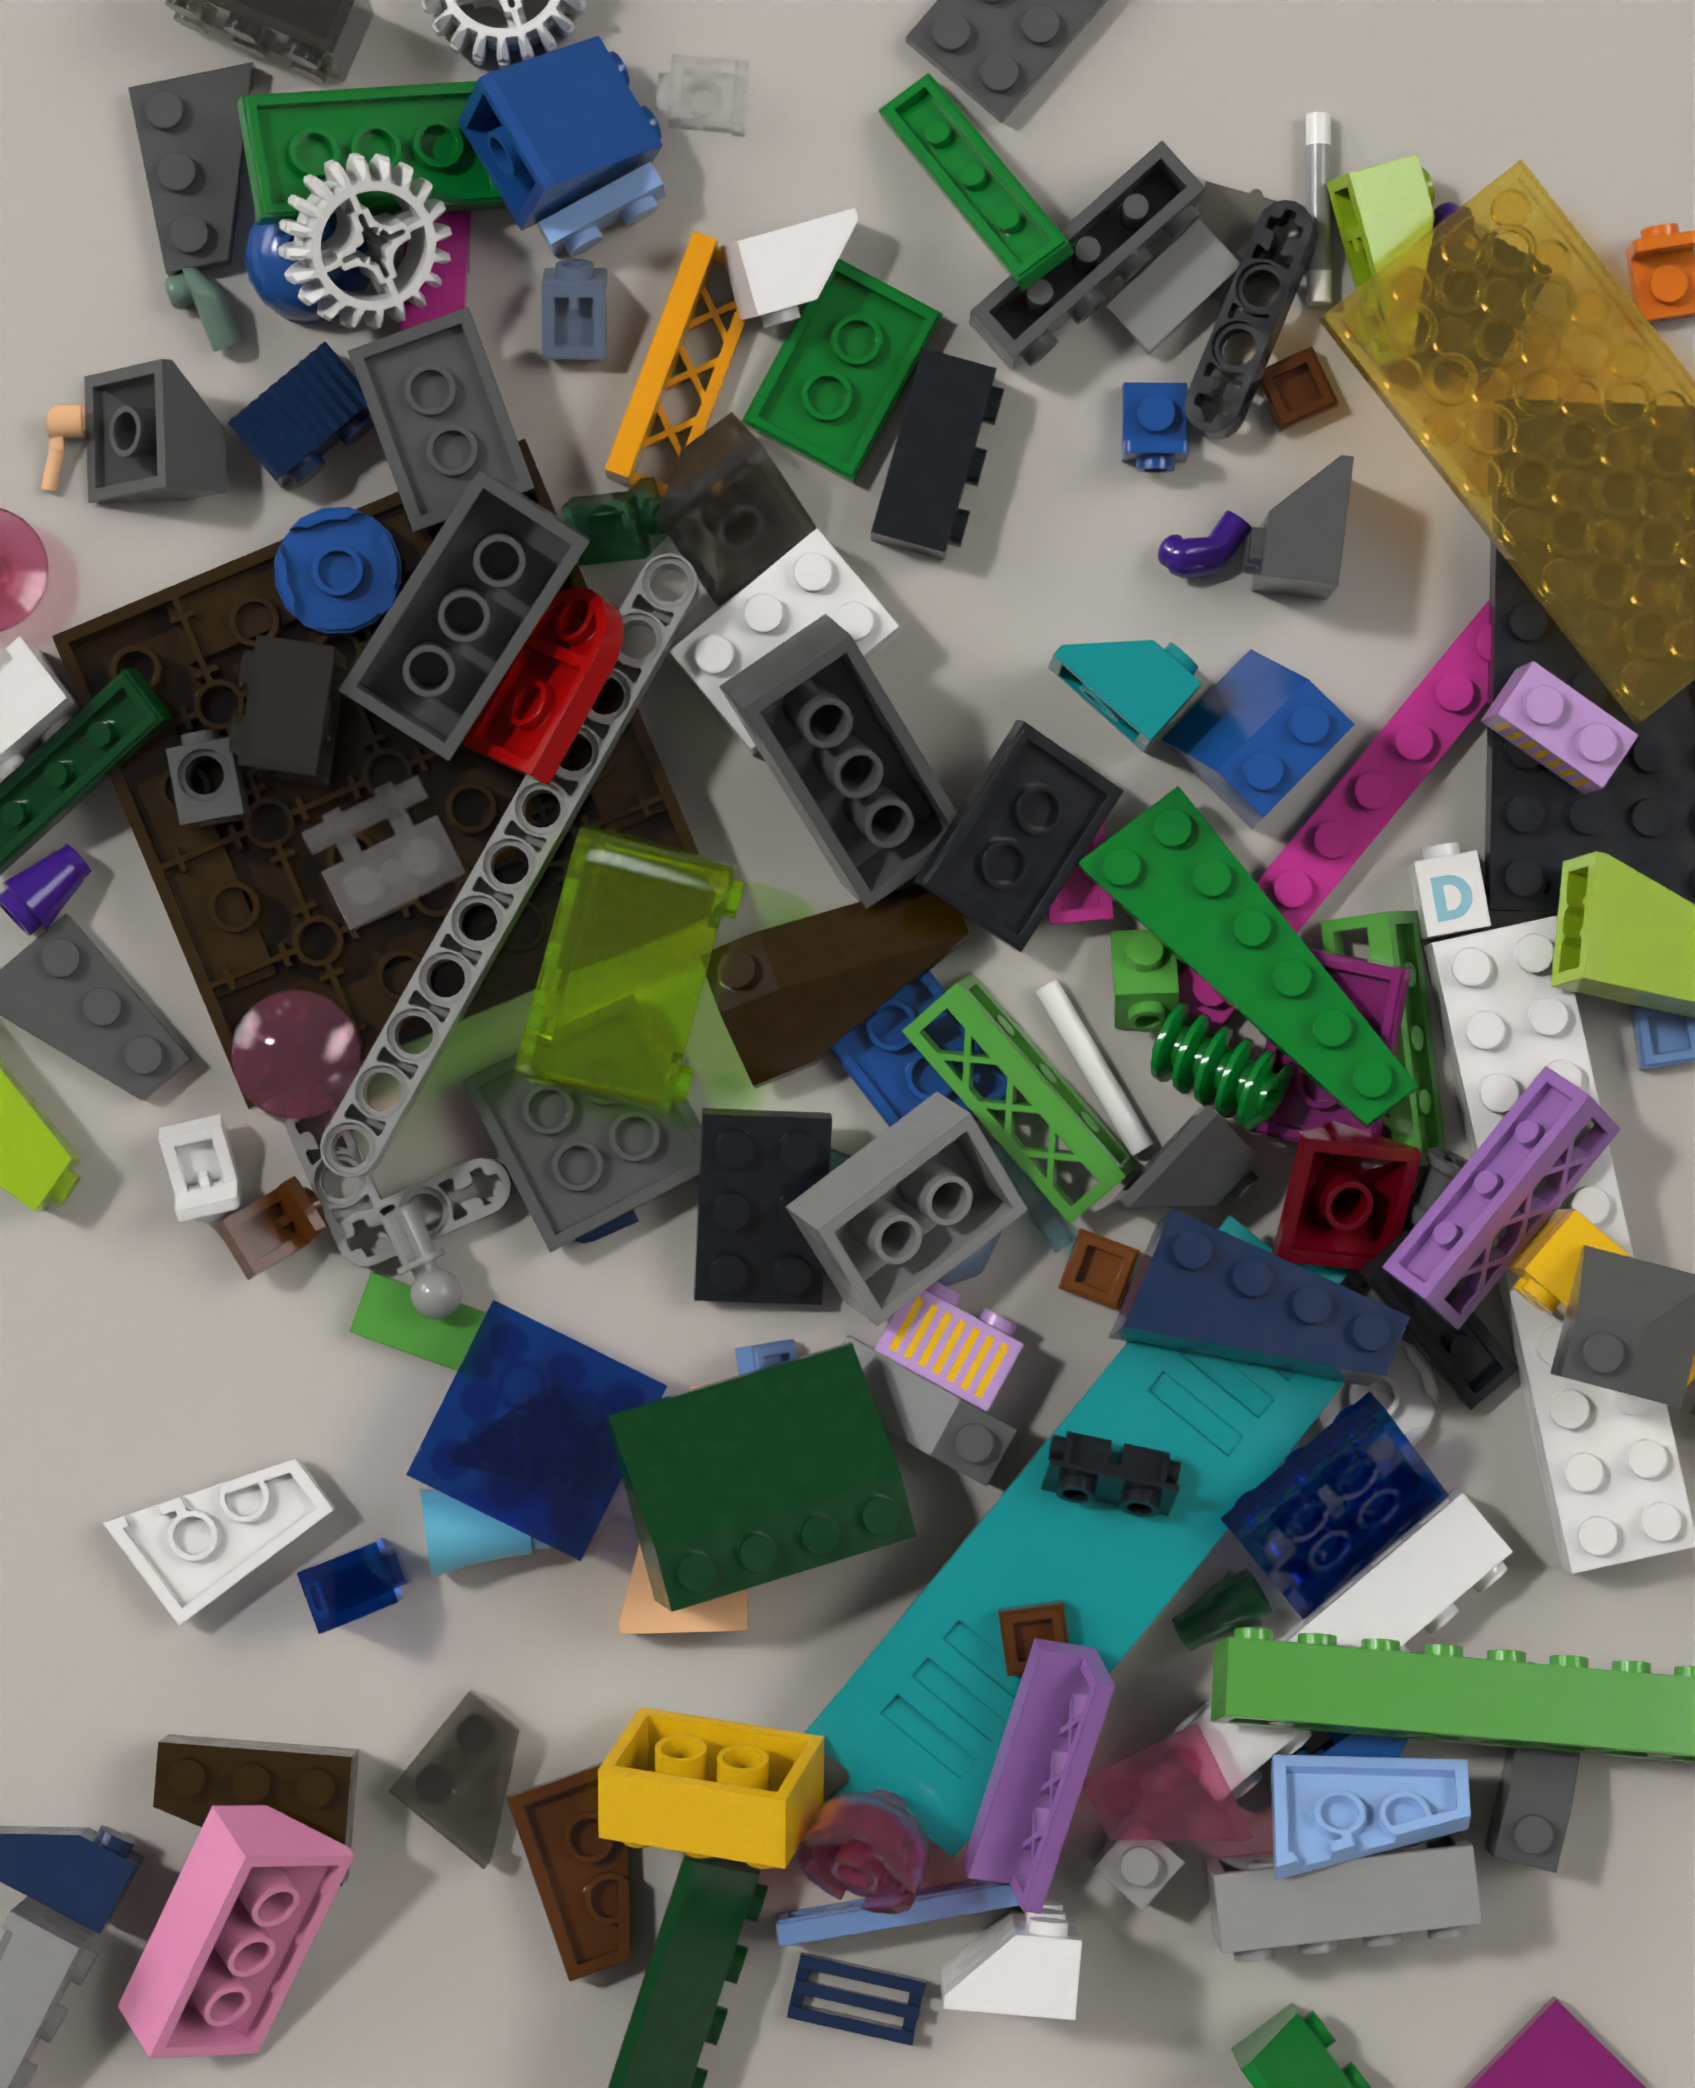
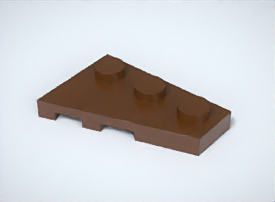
[506,1762,631,1982]

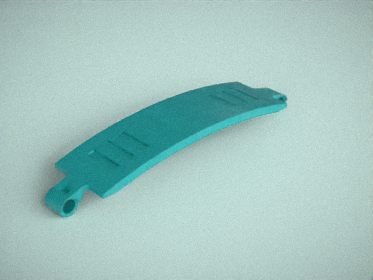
[804,1215,1351,1874]

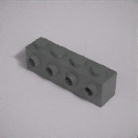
[969,140,1205,371]

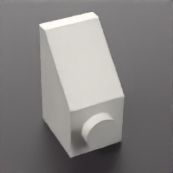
[720,208,858,327]

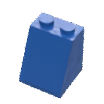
[458,36,663,231]
[1161,649,1355,829]

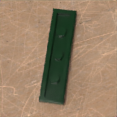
[0,667,173,875]

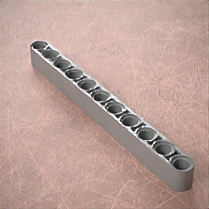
[320,553,699,1178]

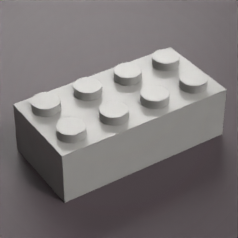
[1204,1832,1482,1962]

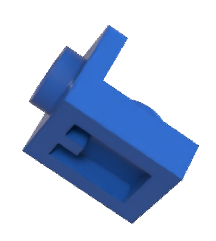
[1122,382,1189,473]

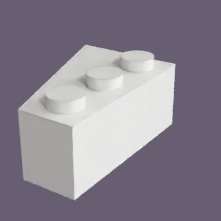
[0,636,82,783]

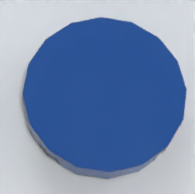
[274,507,403,636]

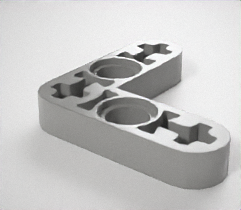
[285,1092,513,1267]

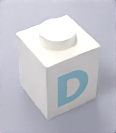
[1407,842,1491,940]

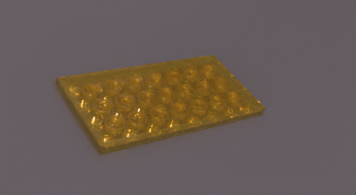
[1319,159,1695,724]

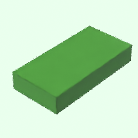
[349,1272,493,1375]

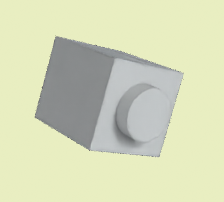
[1090,1810,1185,1911]

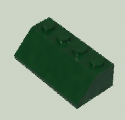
[608,1853,768,2088]

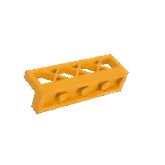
[604,230,747,505]

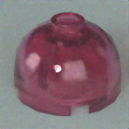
[796,1789,930,1914]

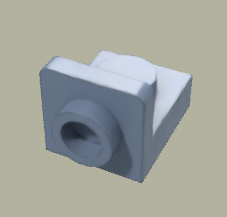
[541,259,608,360]

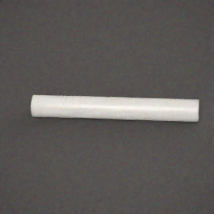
[1035,979,1154,1156]

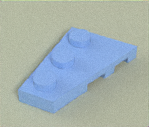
[1271,1754,1471,1881]

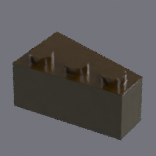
[153,1734,359,1887]

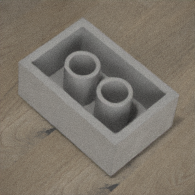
[786,1092,1028,1326]

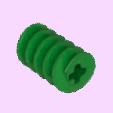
[1150,1002,1294,1130]

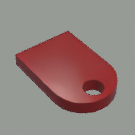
[462,587,623,786]

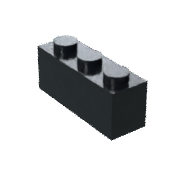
[871,348,1004,560]

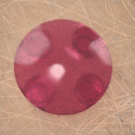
[231,990,361,1119]

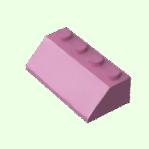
[118,1805,355,2058]

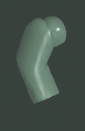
[164,268,243,352]

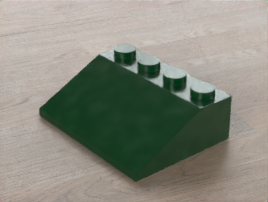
[606,1342,917,1612]

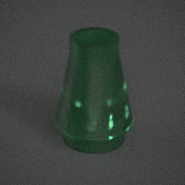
[1172,1568,1272,1651]

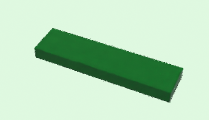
[878,73,1074,291]

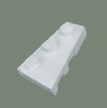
[103,1457,336,1626]

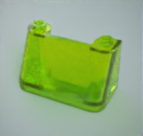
[514,824,745,1114]

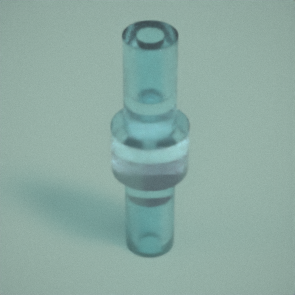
[989,1139,1076,1253]

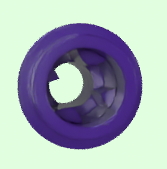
[0,844,92,936]

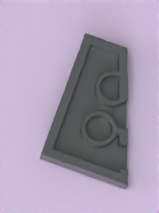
[128,62,255,276]

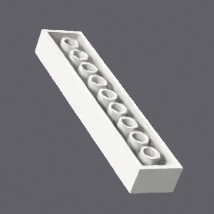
[1423,915,1695,1574]

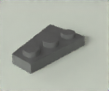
[0,914,193,1101]

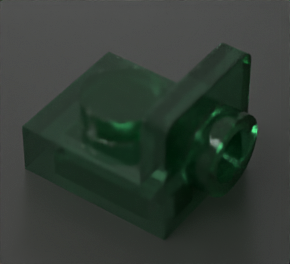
[561,477,670,566]

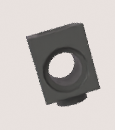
[166,729,251,830]

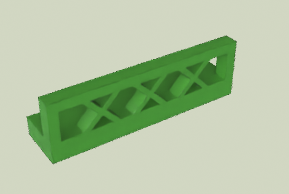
[1320,911,1446,1167]
[902,972,1138,1224]

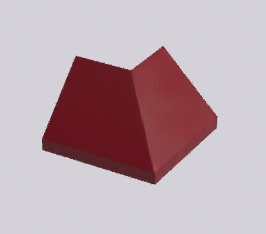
[1272,1121,1422,1270]

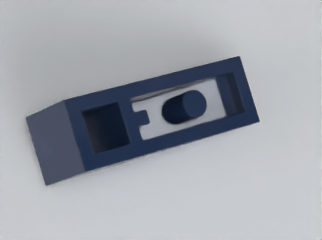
[0,1825,145,1934]

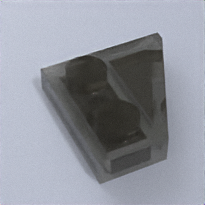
[388,1689,521,1869]

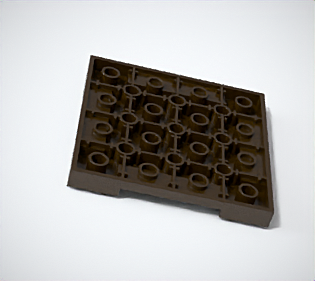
[52,439,724,1110]

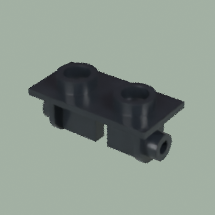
[1041,1431,1181,1517]

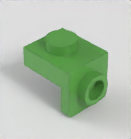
[1110,929,1179,1032]

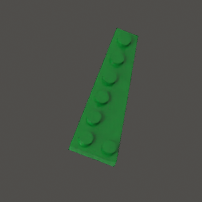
[1078,786,1418,1129]

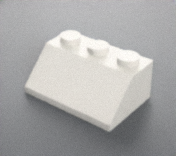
[940,1900,1082,2020]

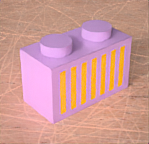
[1481,661,1639,795]
[874,1281,1024,1412]

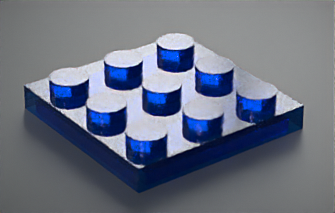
[406,1300,667,1561]
[1220,1391,1449,1620]

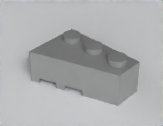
[0,1896,99,2088]

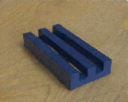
[787,1951,926,2046]

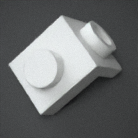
[158,1114,241,1222]

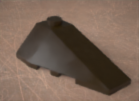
[698,885,970,1089]

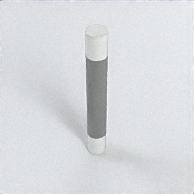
[1305,112,1332,306]

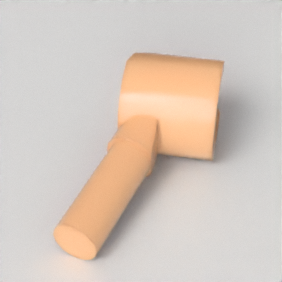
[41,404,86,492]

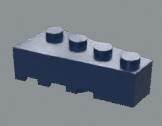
[1109,1209,1410,1386]

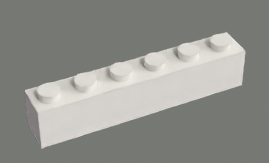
[1164,1489,1513,1802]

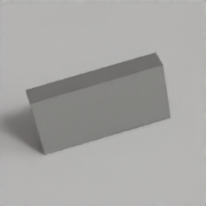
[1106,219,1240,355]

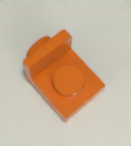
[1625,223,1695,326]

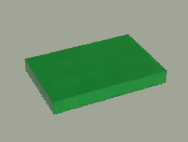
[741,259,943,484]

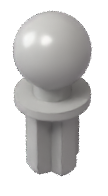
[382,1204,462,1319]

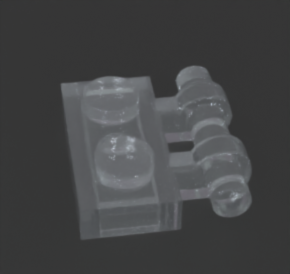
[302,775,467,931]

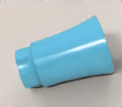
[420,1484,557,1578]

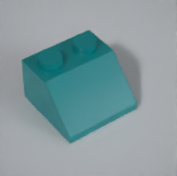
[1048,640,1202,752]

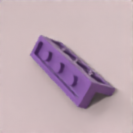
[1382,1066,1621,1330]
[962,1638,1115,1914]

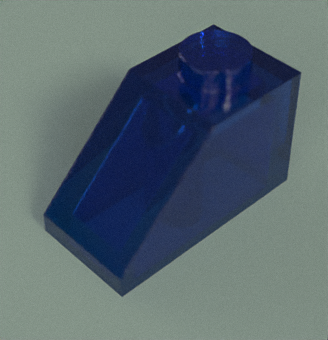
[297,1538,409,1634]

